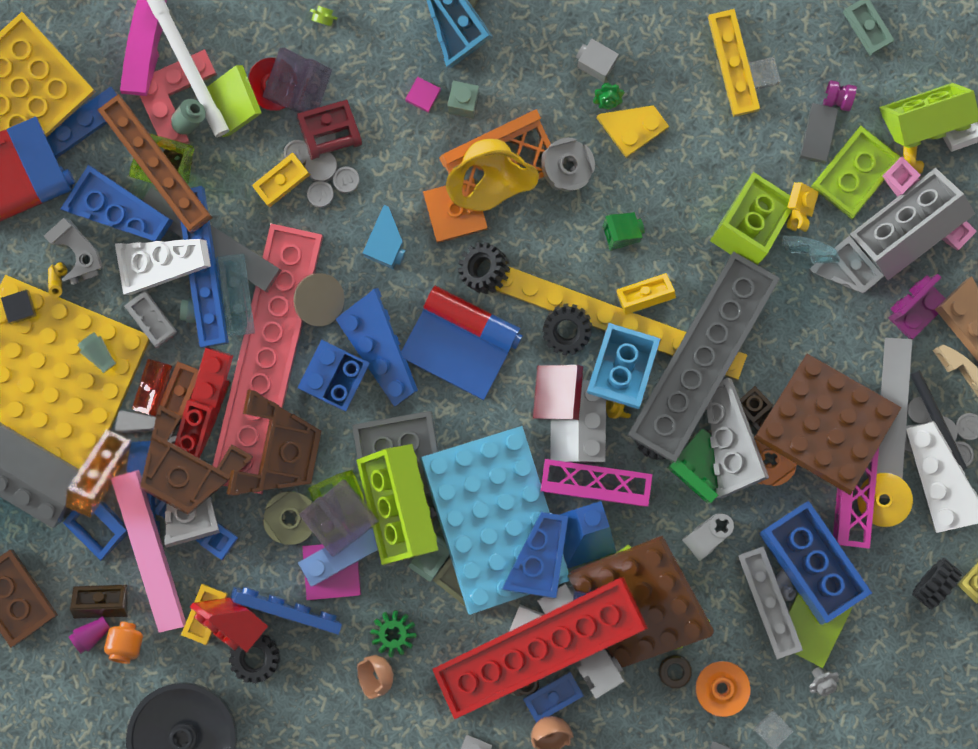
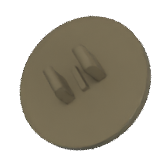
[293,273,345,326]

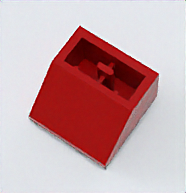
[190,597,268,652]

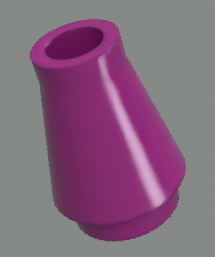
[69,616,111,654]

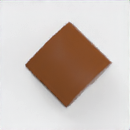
[159,361,231,419]

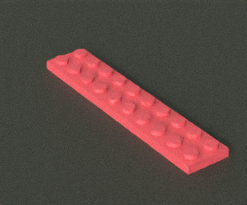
[213,224,323,494]

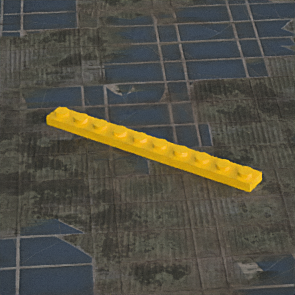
[495,266,747,380]

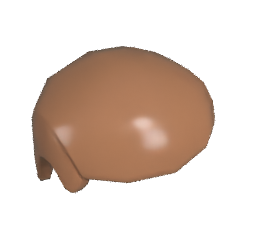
[357,655,394,699]
[531,716,574,749]

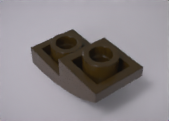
[740,386,773,431]

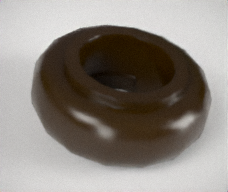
[658,655,692,689]

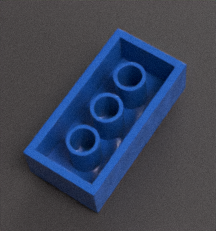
[758,500,872,625]

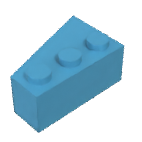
[426,0,493,68]

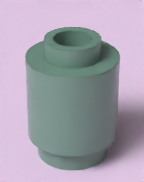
[171,99,206,135]

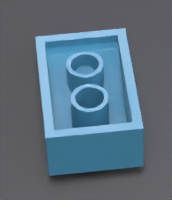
[587,323,660,409]

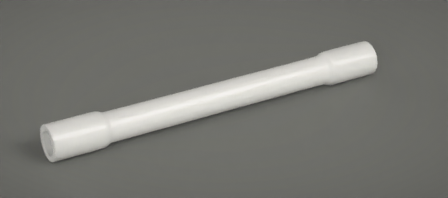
[147,0,230,137]

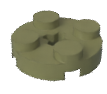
[263,492,318,545]

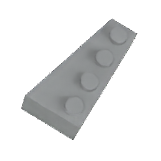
[537,583,624,699]

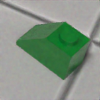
[603,212,645,251]

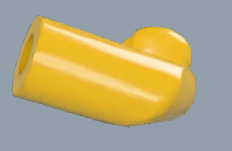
[903,146,924,174]
[48,262,68,298]

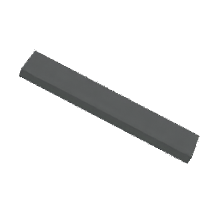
[143,187,282,292]

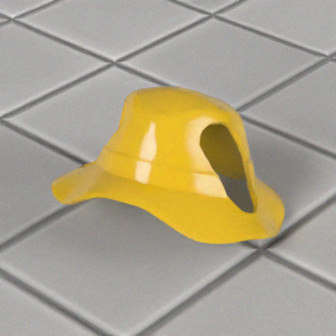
[446,139,539,211]

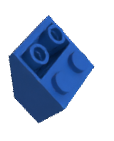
[297,340,370,412]

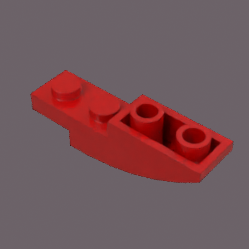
[174,347,234,458]

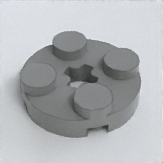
[541,137,595,192]

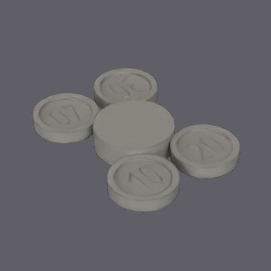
[284,133,360,208]
[905,397,978,466]

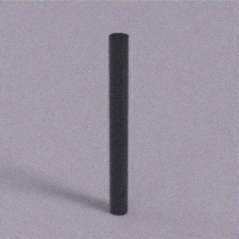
[910,370,967,470]

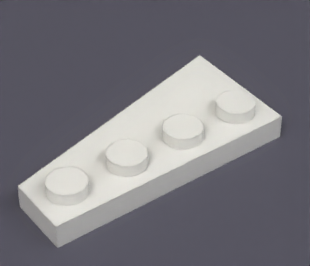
[115,239,211,295]
[906,421,978,533]

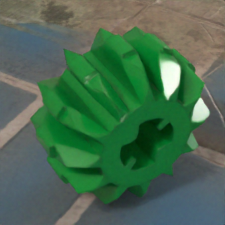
[370,610,417,657]

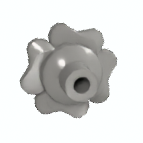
[809,667,839,697]

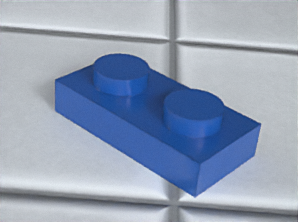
[523,671,584,723]

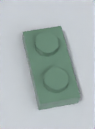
[843,0,894,56]

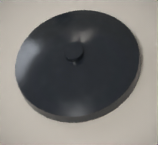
[126,682,237,749]

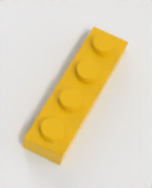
[708,9,760,117]

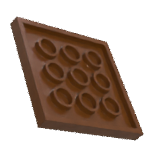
[754,354,902,495]
[567,535,715,668]

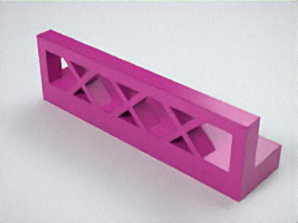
[833,448,879,549]
[540,459,653,507]

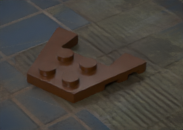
[227,390,321,496]
[140,405,253,515]

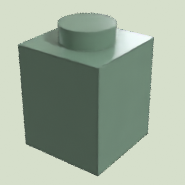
[447,81,479,119]

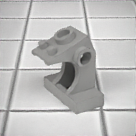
[44,218,103,285]

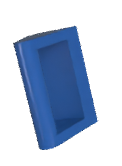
[63,492,128,561]

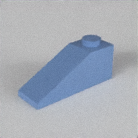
[298,523,378,587]

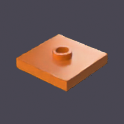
[423,178,488,243]

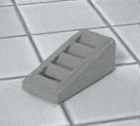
[115,410,156,433]

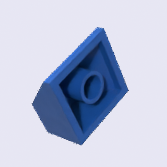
[559,501,616,569]

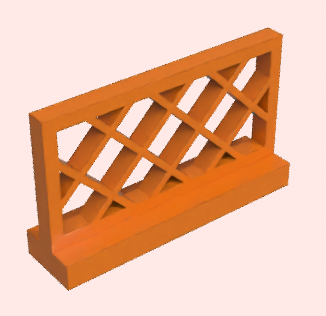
[439,109,551,214]

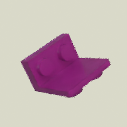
[888,274,946,340]

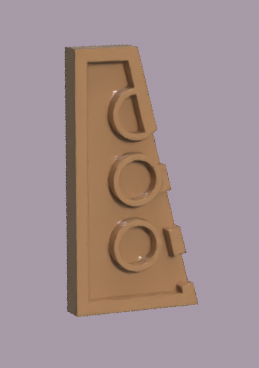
[935,276,978,361]

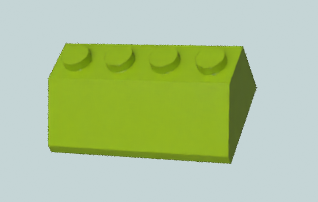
[356,444,438,565]

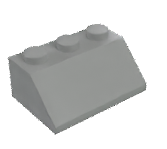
[550,380,606,463]

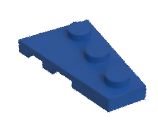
[501,512,568,598]

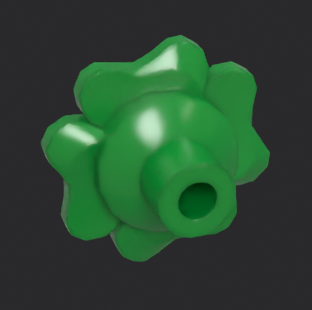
[593,83,624,110]

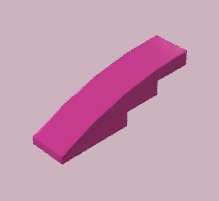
[120,0,167,96]

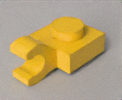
[787,183,819,232]

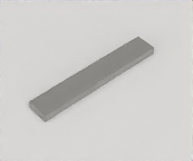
[877,338,912,499]

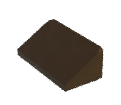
[70,585,128,619]

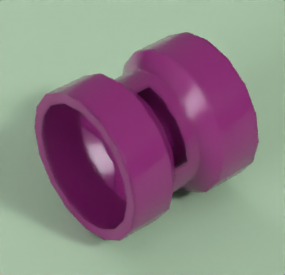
[823,80,857,112]

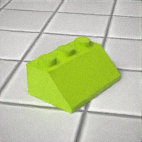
[879,83,978,148]

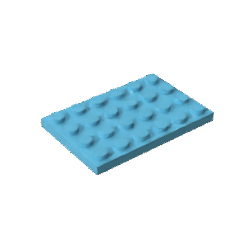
[420,426,570,614]

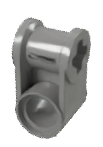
[682,513,734,561]

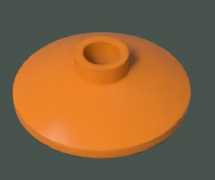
[695,661,750,717]

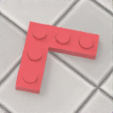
[139,49,217,149]

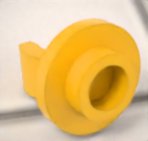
[606,400,631,419]

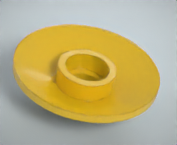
[857,473,913,527]

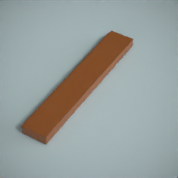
[98,94,213,234]

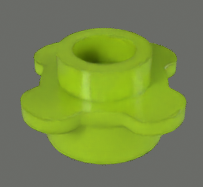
[310,6,338,26]

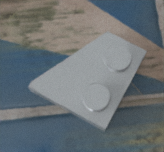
[809,236,884,294]

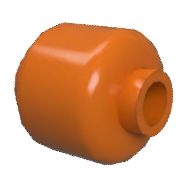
[104,622,143,664]

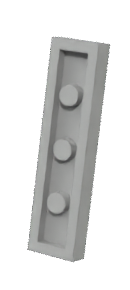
[738,546,803,659]

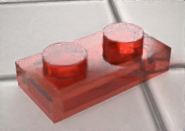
[131,359,172,417]

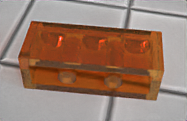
[66,429,131,518]

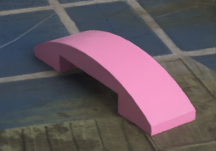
[883,157,977,250]

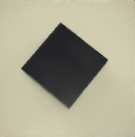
[1,290,37,324]

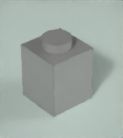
[576,39,619,83]

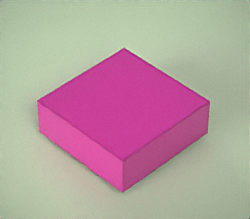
[405,76,441,113]

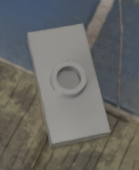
[124,290,179,349]

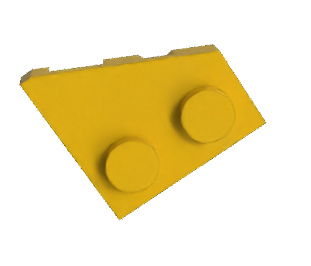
[597,105,669,158]

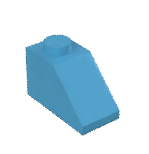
[363,205,406,269]

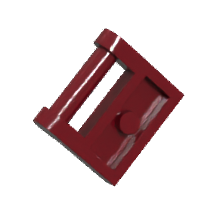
[297,100,362,160]

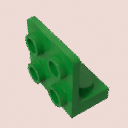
[667,429,718,504]

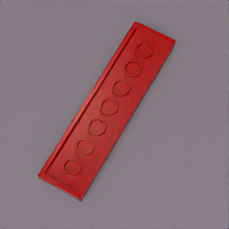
[432,577,648,719]

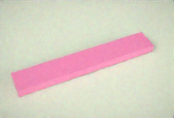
[111,470,186,633]

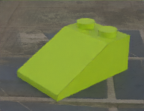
[710,172,792,265]

